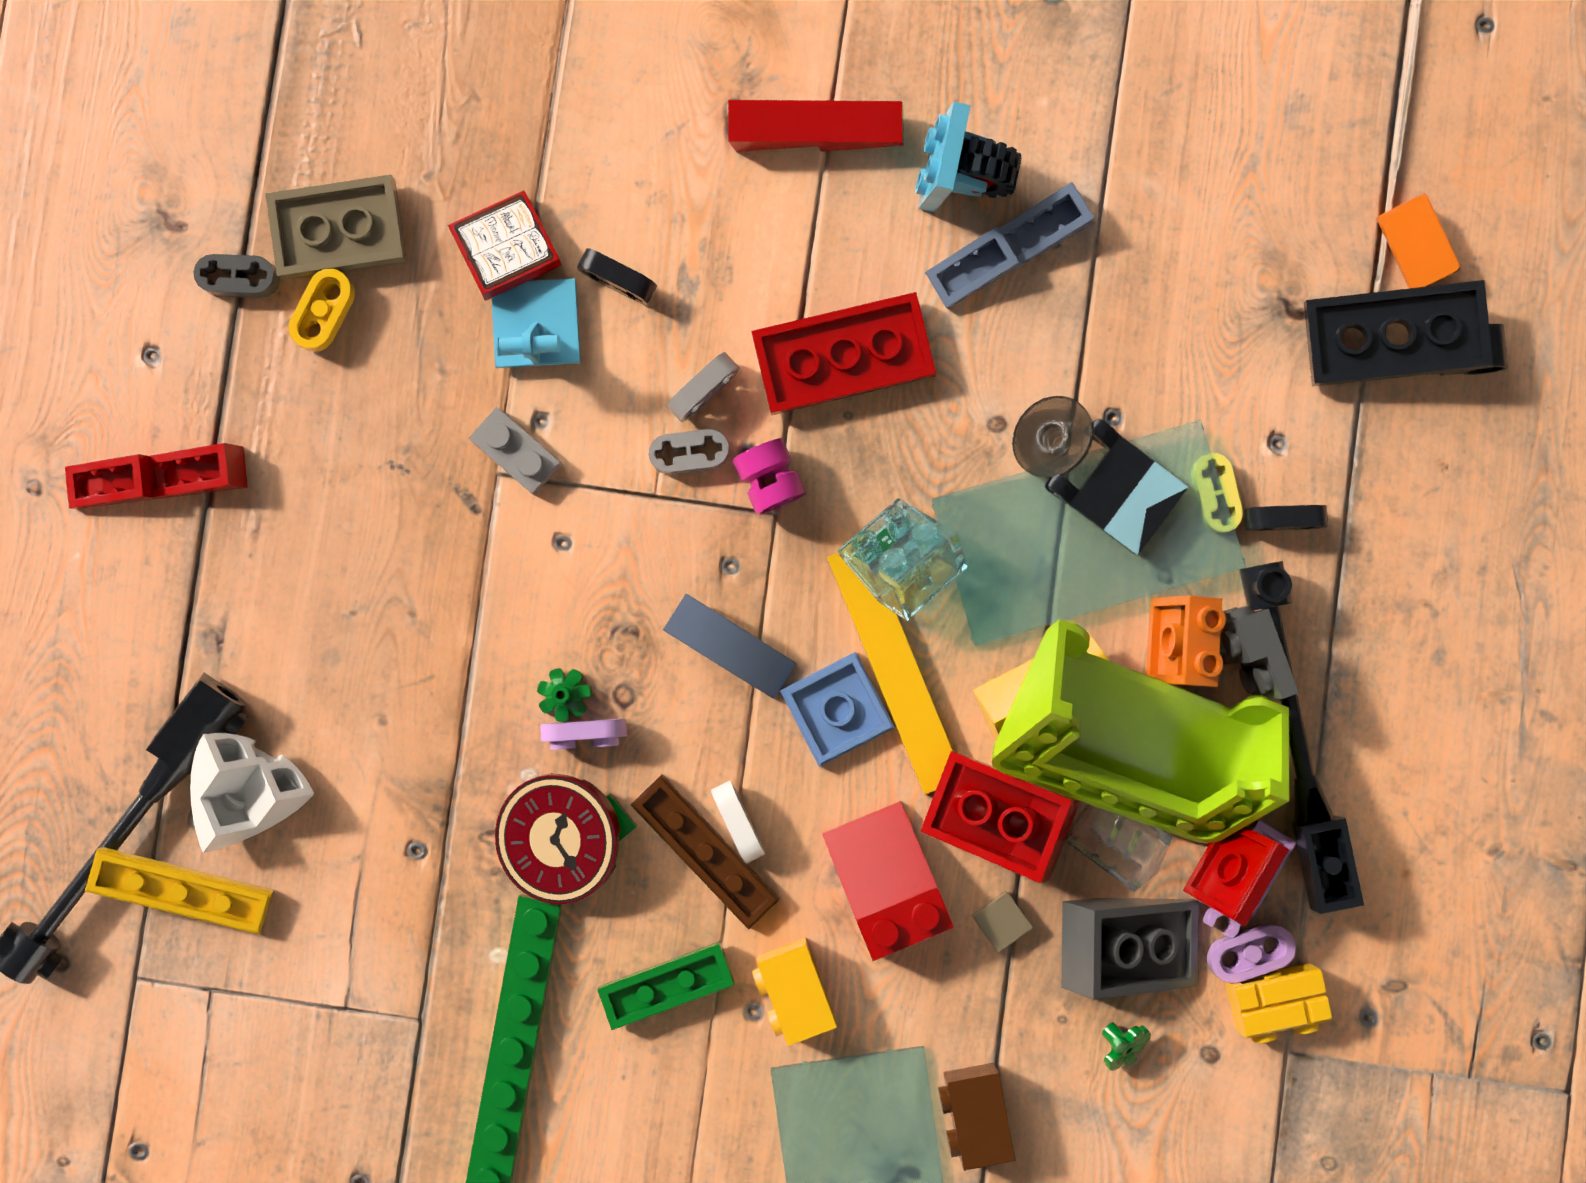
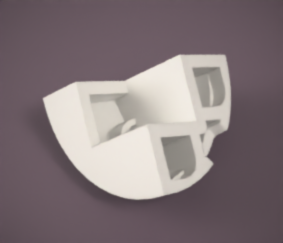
[190,733,314,853]

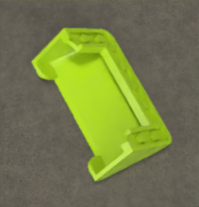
[991,619,1289,843]

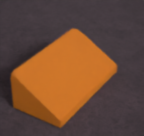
[1376,193,1461,288]

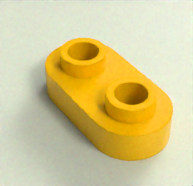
[289,269,355,352]

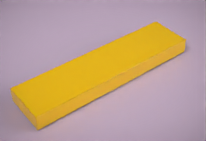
[85,847,274,935]

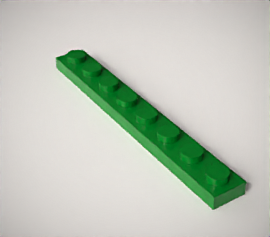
[466,894,563,1183]

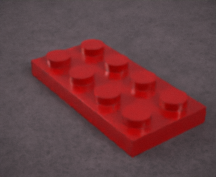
[751,292,937,416]

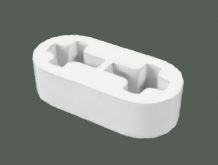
[711,780,765,864]

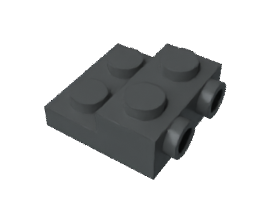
[1220,605,1299,699]

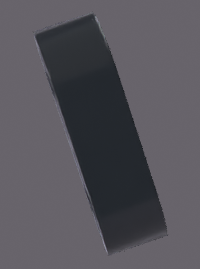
[577,248,657,305]
[1245,505,1328,531]

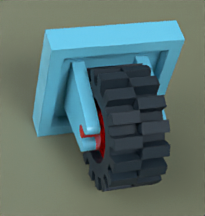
[915,101,1022,212]

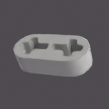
[667,352,740,422]
[648,429,730,475]

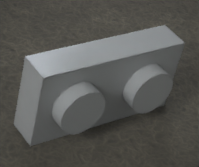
[469,407,562,496]

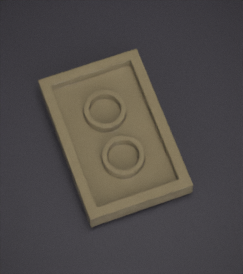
[265,174,407,280]

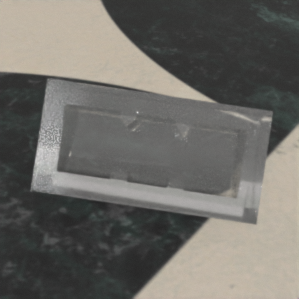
[1065,804,1173,892]

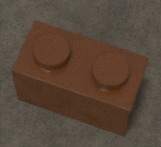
[938,1062,1016,1171]

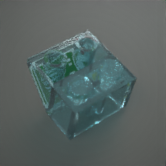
[837,498,968,621]

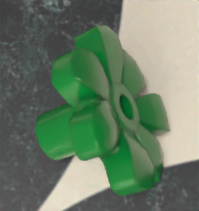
[537,668,592,722]
[1102,1022,1151,1071]

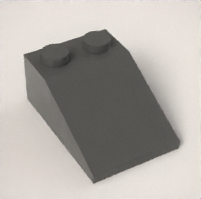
[1061,898,1199,1000]

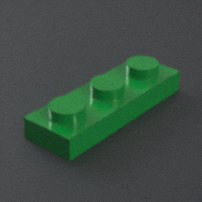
[597,941,735,1030]

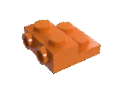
[1146,595,1226,687]

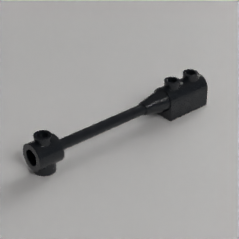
[1239,561,1364,914]
[0,672,248,984]

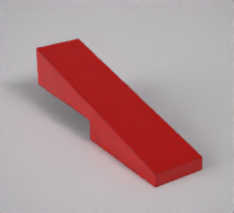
[728,100,904,152]
[65,443,248,509]

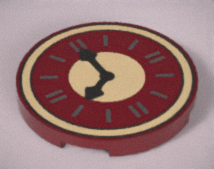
[495,773,621,904]

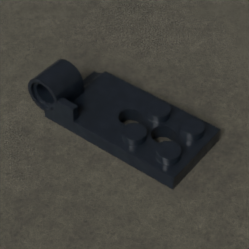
[1304,280,1508,387]

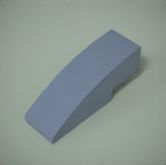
[663,593,796,699]

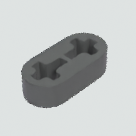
[193,254,280,298]

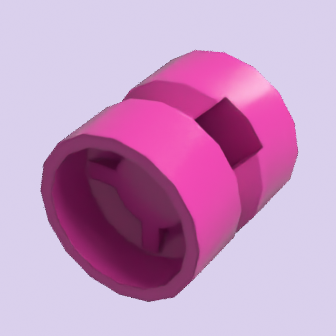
[733,438,807,516]

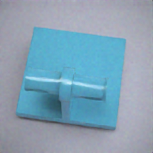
[491,278,581,369]

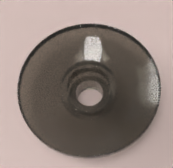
[1012,396,1094,479]

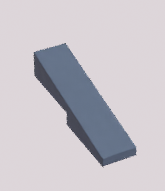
[925,182,1095,309]

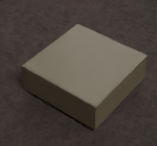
[971,891,1033,953]

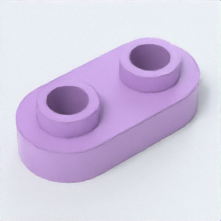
[540,719,627,750]
[1207,923,1296,983]

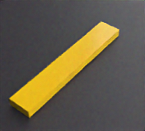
[827,542,953,795]

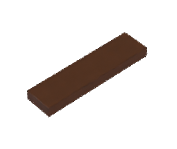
[630,774,780,930]

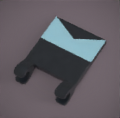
[1045,419,1189,556]

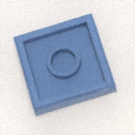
[780,652,895,767]

